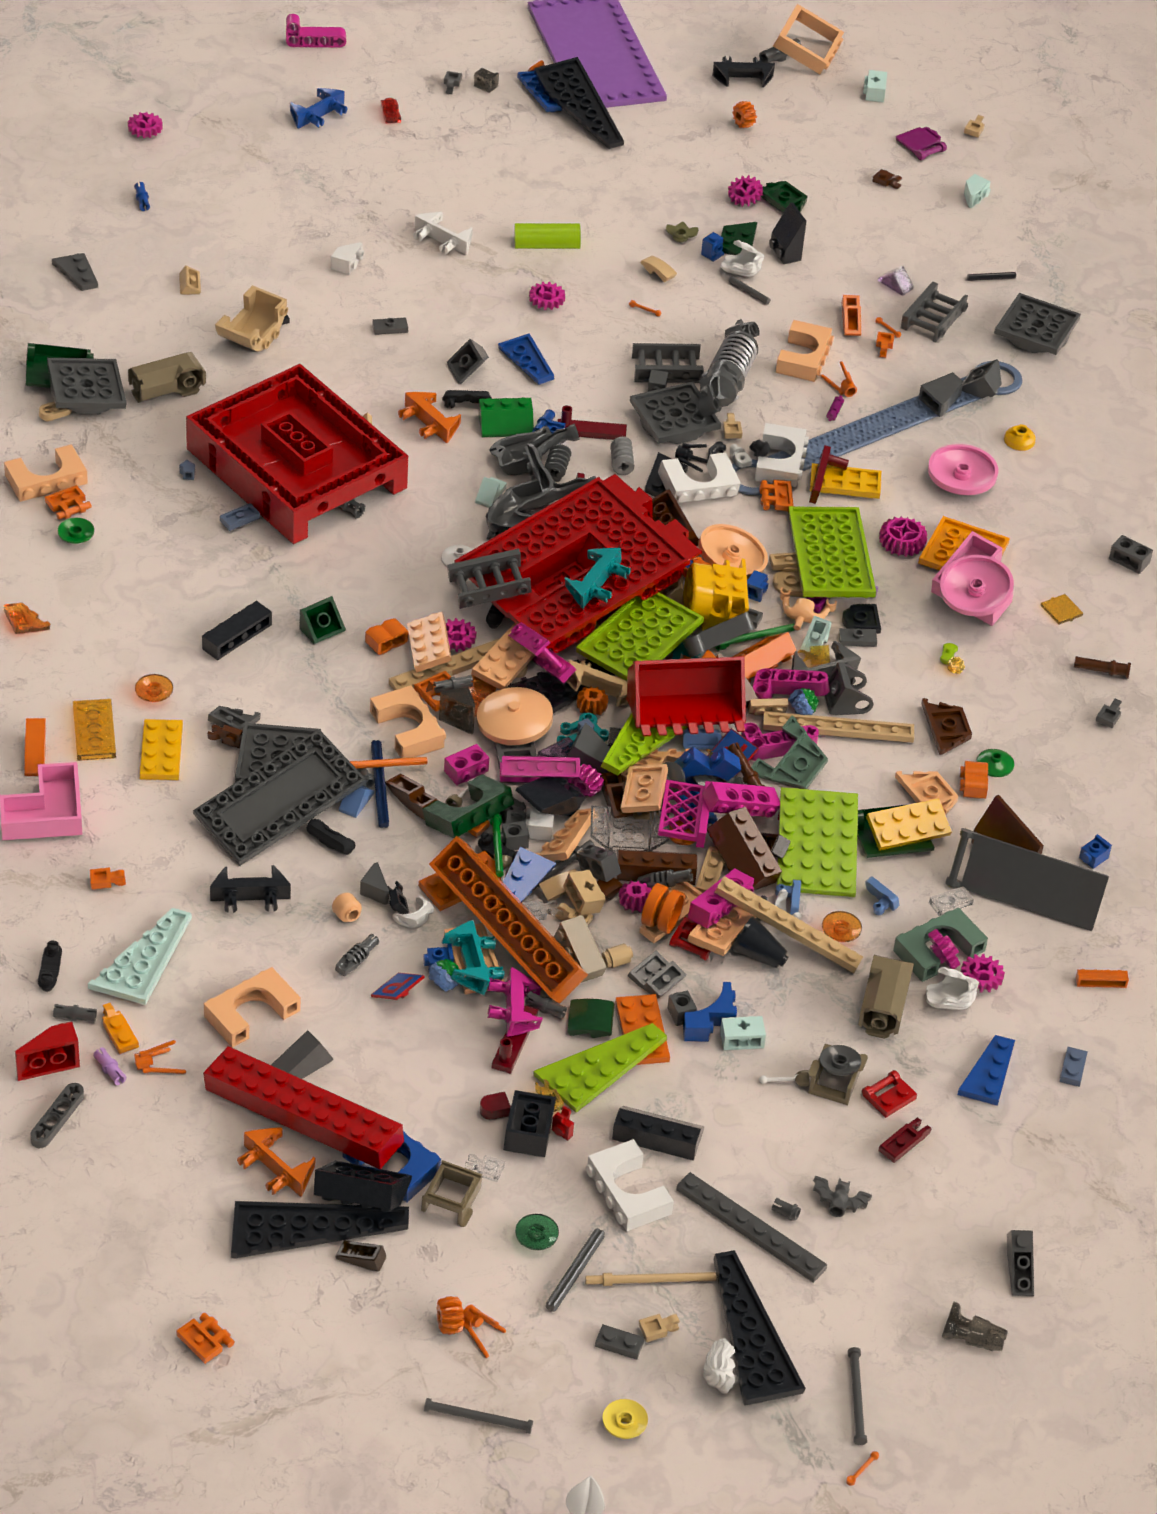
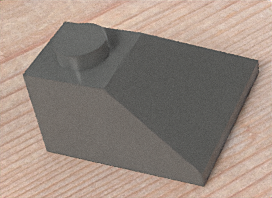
[447,339,489,384]
[962,359,1002,399]

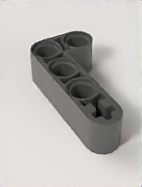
[683,611,755,657]

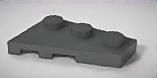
[52,253,98,291]

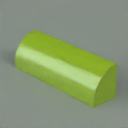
[514,223,581,249]

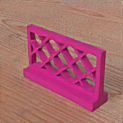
[658,780,711,848]

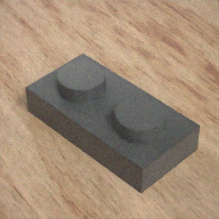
[595,1324,645,1360]

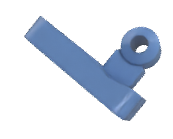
[683,727,722,750]
[865,876,900,915]
[775,880,801,915]

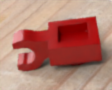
[551,1106,574,1141]

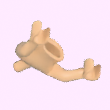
[780,587,837,630]

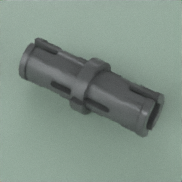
[433,675,473,694]
[525,991,567,1019]
[53,1004,97,1022]

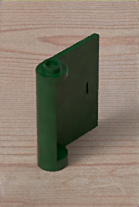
[25,343,94,388]
[857,804,935,858]

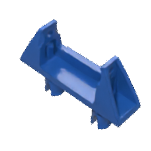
[290,88,348,129]

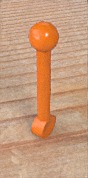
[629,300,662,316]
[876,317,901,338]
[846,1451,879,1486]

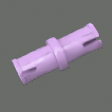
[93,1048,127,1085]

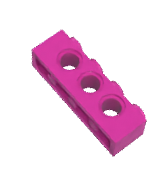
[702,782,780,818]
[688,869,754,929]

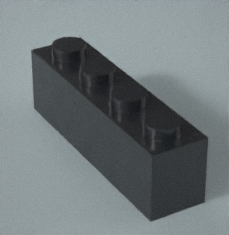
[202,600,272,660]

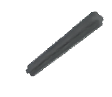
[546,1228,605,1312]

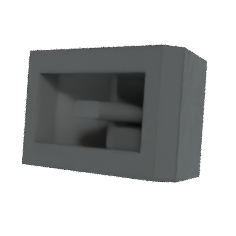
[360,862,389,905]

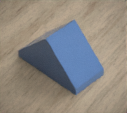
[339,786,374,818]

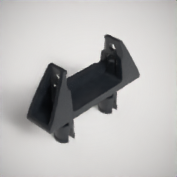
[712,56,775,87]
[210,865,291,913]

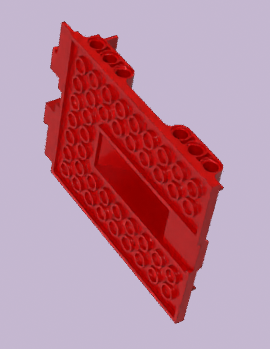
[454,474,702,653]

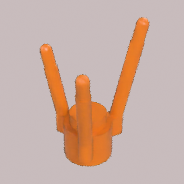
[821,361,857,397]
[134,1040,186,1074]
[463,1304,506,1358]

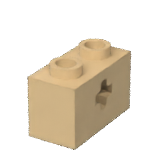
[563,870,606,916]

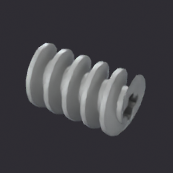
[610,437,635,475]

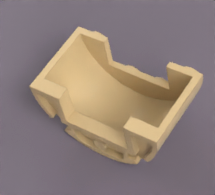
[215,285,288,351]

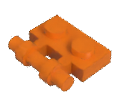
[759,480,793,511]
[45,485,92,520]
[176,1313,235,1364]

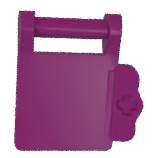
[896,127,947,160]

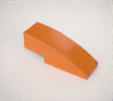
[841,295,861,336]
[25,718,46,776]

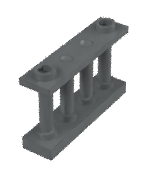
[901,281,968,343]
[632,343,704,383]
[447,548,531,609]

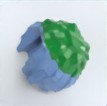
[788,688,819,715]
[428,959,460,992]

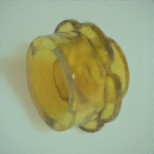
[947,656,965,674]

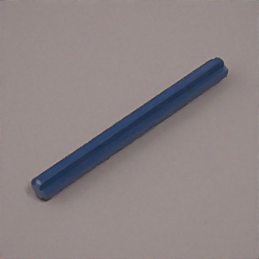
[371,740,389,828]

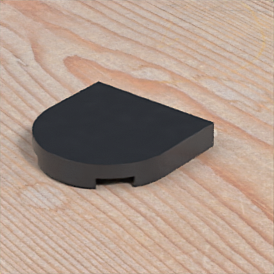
[842,604,881,634]

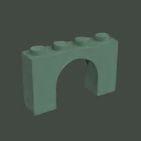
[893,907,988,982]

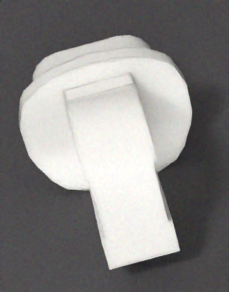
[730,444,752,468]

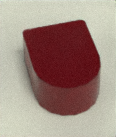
[480,1092,511,1120]

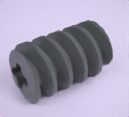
[545,444,572,482]

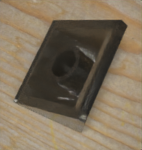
[439,687,475,734]

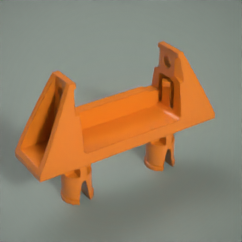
[398,392,461,443]
[237,1127,316,1197]

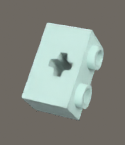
[863,70,887,102]
[720,1016,766,1050]

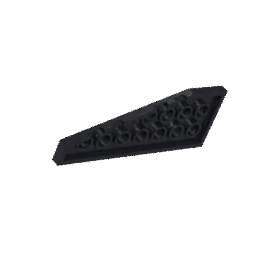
[534,57,624,149]

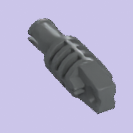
[637,869,693,890]
[335,934,379,976]

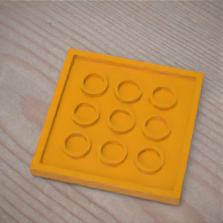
[918,516,1010,571]

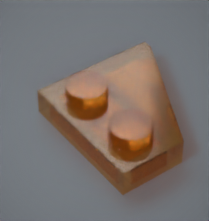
[3,602,51,634]

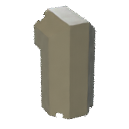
[128,352,206,403]
[858,955,914,1039]

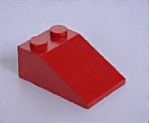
[15,1022,80,1081]

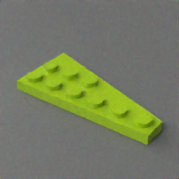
[533,1023,667,1113]

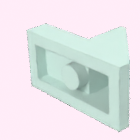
[475,477,507,508]
[800,616,832,657]

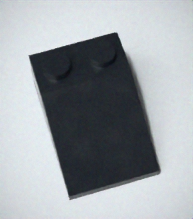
[769,202,807,264]
[515,777,586,816]
[503,1090,556,1157]

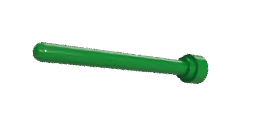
[715,623,795,651]

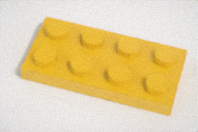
[810,463,882,499]
[140,719,183,780]
[866,798,952,851]

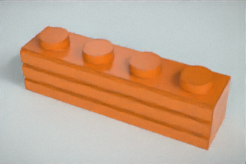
[1076,969,1129,988]

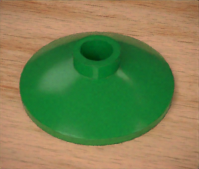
[58,518,94,544]
[976,749,1014,777]

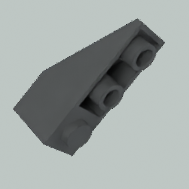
[1007,1230,1034,1296]

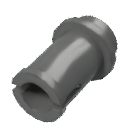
[357,768,375,788]
[772,1198,801,1220]

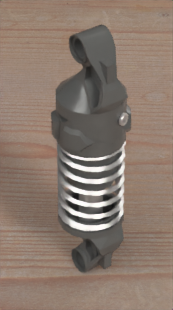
[698,319,760,417]

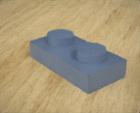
[220,503,260,531]
[1060,1047,1088,1087]

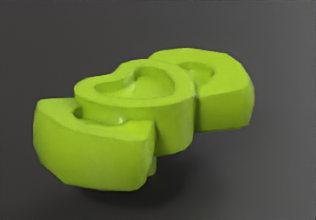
[940,643,958,665]

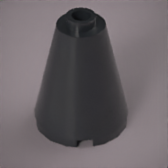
[731,916,789,968]

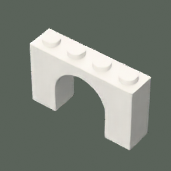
[755,423,809,487]
[658,453,741,503]
[586,1139,674,1232]

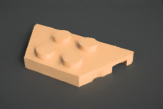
[895,771,958,815]

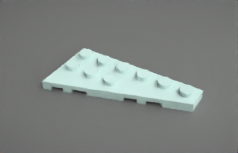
[88,908,192,1005]

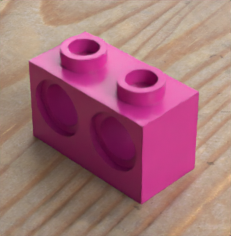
[444,744,489,785]

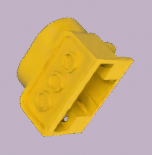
[683,558,749,631]

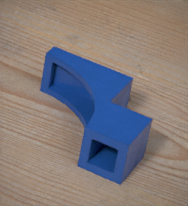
[674,747,741,781]
[683,982,737,1042]

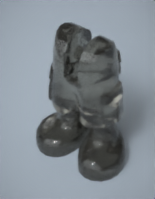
[942,1302,1008,1351]

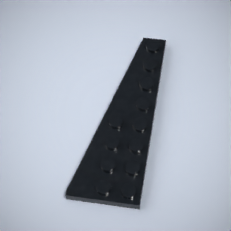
[231,1201,409,1258]

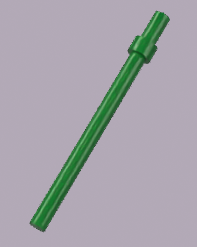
[490,813,504,877]

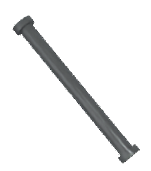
[848,1347,867,1445]
[424,1398,533,1434]

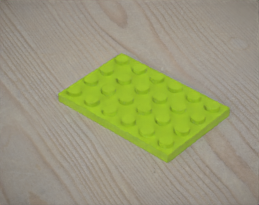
[576,592,704,681]
[777,787,858,897]

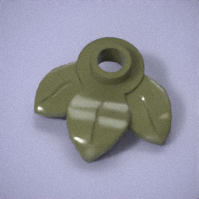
[666,221,699,243]

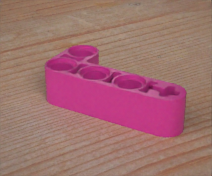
[286,14,347,48]
[753,668,830,699]
[741,722,819,761]

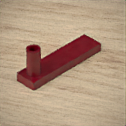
[558,405,627,440]
[809,445,849,504]
[492,1005,538,1074]

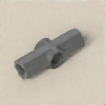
[759,38,801,63]

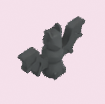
[813,1176,872,1217]

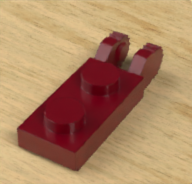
[878,1117,932,1163]

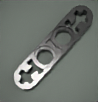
[30,1083,84,1148]

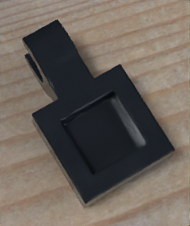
[388,881,409,914]

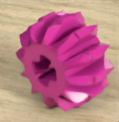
[571,764,604,797]
[619,880,651,913]

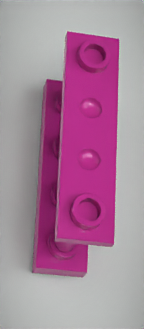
[508,622,576,683]
[500,756,580,784]

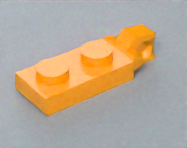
[102,1003,139,1054]

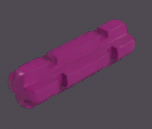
[826,395,844,421]

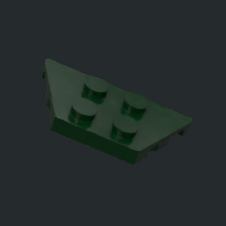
[760,181,808,213]
[721,222,758,255]

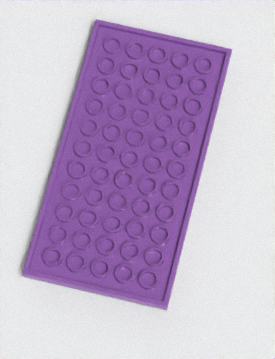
[527,0,667,108]

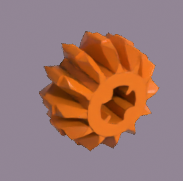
[732,101,757,128]
[576,686,608,715]
[436,1296,464,1335]

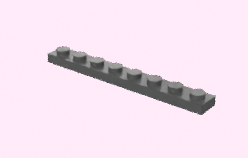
[676,1172,827,1283]

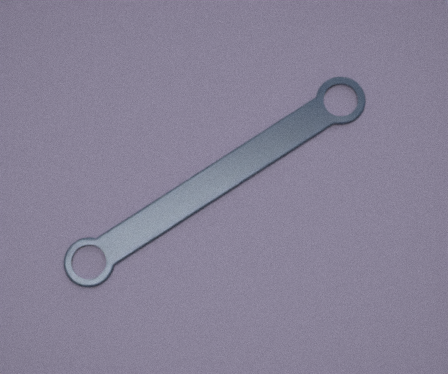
[732,361,1022,495]

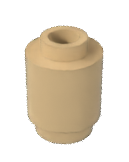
[602,943,633,968]

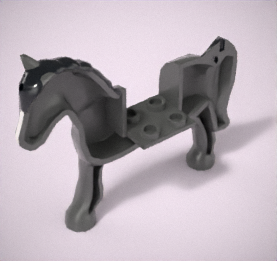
[485,424,596,540]

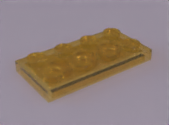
[73,699,116,761]

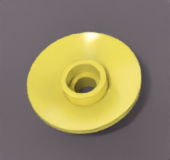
[603,1399,648,1439]

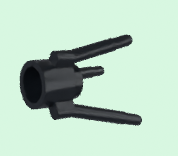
[675,443,708,472]

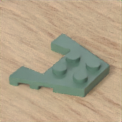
[751,715,828,789]

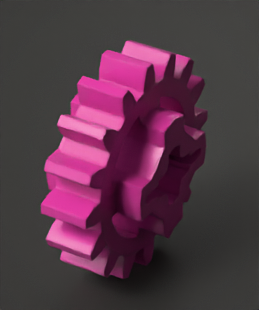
[128,112,163,138]
[728,175,763,207]
[529,282,565,310]
[446,618,477,652]
[928,929,960,969]
[960,954,1005,993]

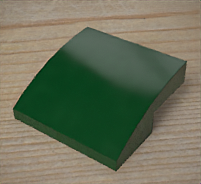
[568,998,615,1038]

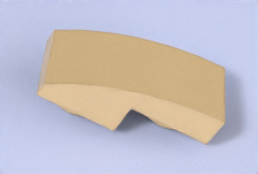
[640,256,677,282]
[539,869,577,902]

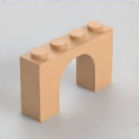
[776,320,834,382]
[4,444,88,502]
[370,685,446,758]
[204,967,301,1048]

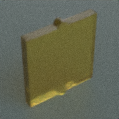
[1040,594,1083,625]

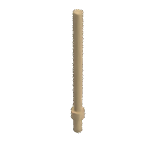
[585,1272,717,1286]

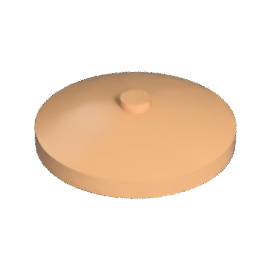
[698,524,768,579]
[477,687,553,745]

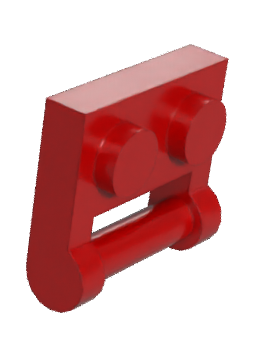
[669,917,711,960]
[862,1070,917,1118]

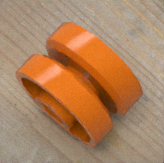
[641,883,685,934]

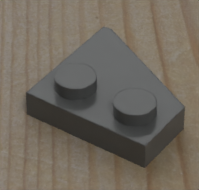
[208,706,261,733]

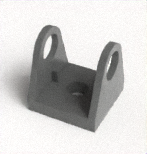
[825,662,874,715]

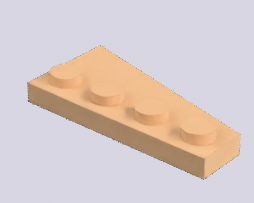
[639,882,702,943]

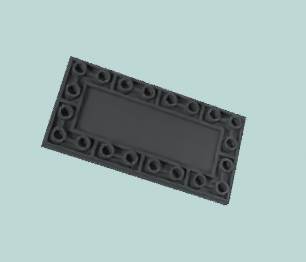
[193,729,366,866]

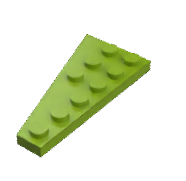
[601,712,687,775]

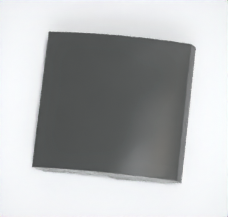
[627,950,687,998]

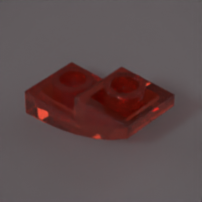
[380,98,401,123]

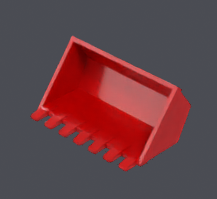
[627,656,746,737]

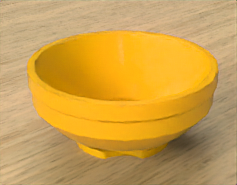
[1004,424,1036,451]

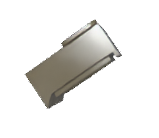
[808,1044,868,1105]
[421,1160,482,1227]

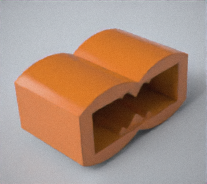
[365,618,409,655]
[960,761,988,799]

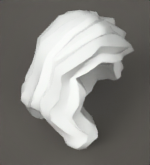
[721,240,765,277]
[925,967,979,1010]
[703,1338,739,1393]

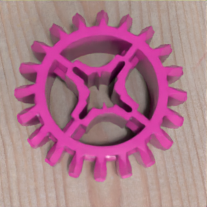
[879,516,927,557]

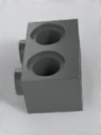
[1109,535,1153,574]
[576,844,621,882]

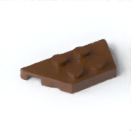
[921,698,972,755]

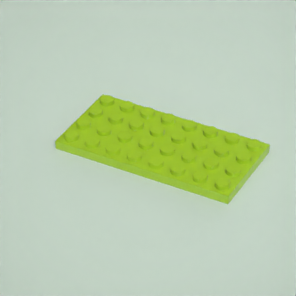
[788,506,876,598]

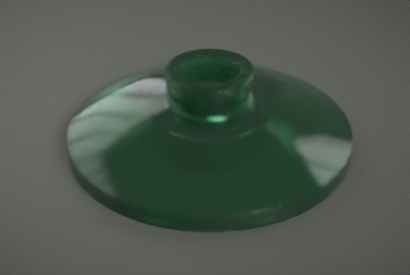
[515,1214,559,1250]

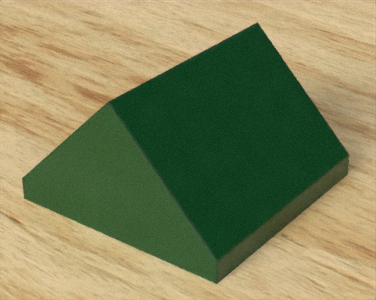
[299,596,346,644]

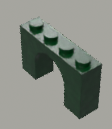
[422,774,515,838]

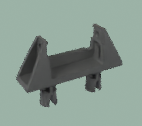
[792,641,861,685]

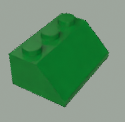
[479,397,534,437]

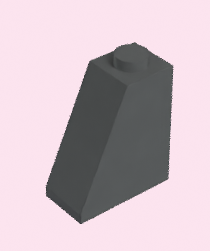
[919,372,963,417]
[567,723,610,777]
[271,1030,334,1079]

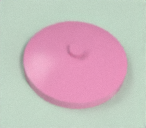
[928,444,998,495]
[940,555,1014,616]

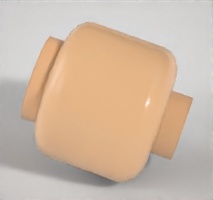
[332,892,362,922]

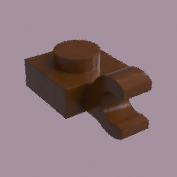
[872,169,902,189]
[207,725,242,748]

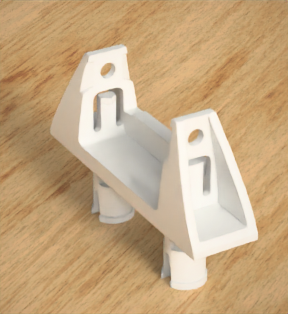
[413,212,473,255]

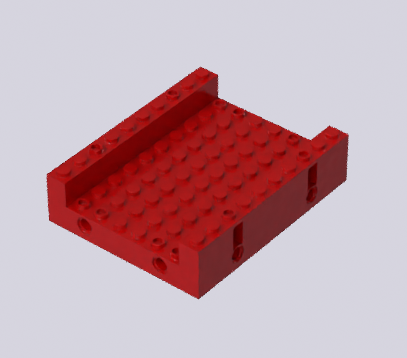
[186,364,409,545]

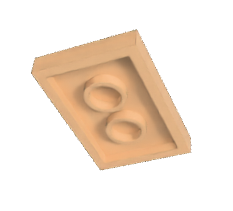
[621,764,668,813]

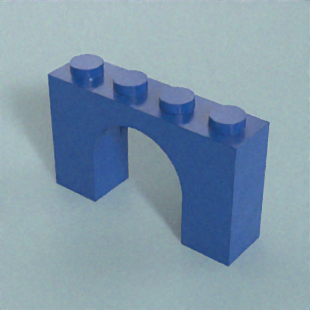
[342,1131,441,1202]

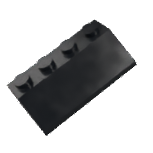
[612,1106,704,1161]
[314,1160,412,1212]

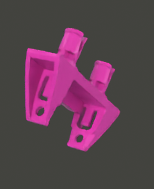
[487,967,543,1037]

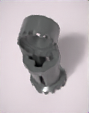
[338,499,366,518]

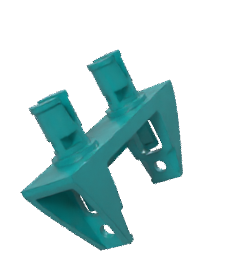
[565,548,631,609]
[442,920,505,995]

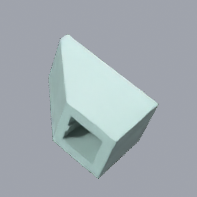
[964,174,991,208]

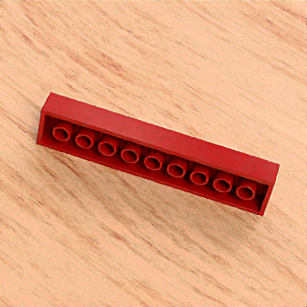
[203,1046,404,1169]

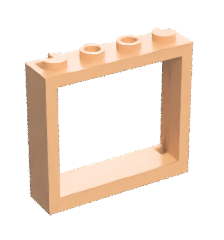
[773,4,844,74]

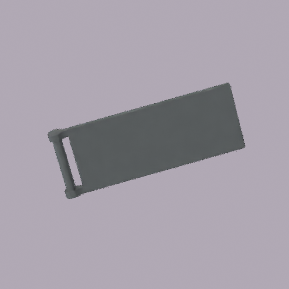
[945,828,1109,931]

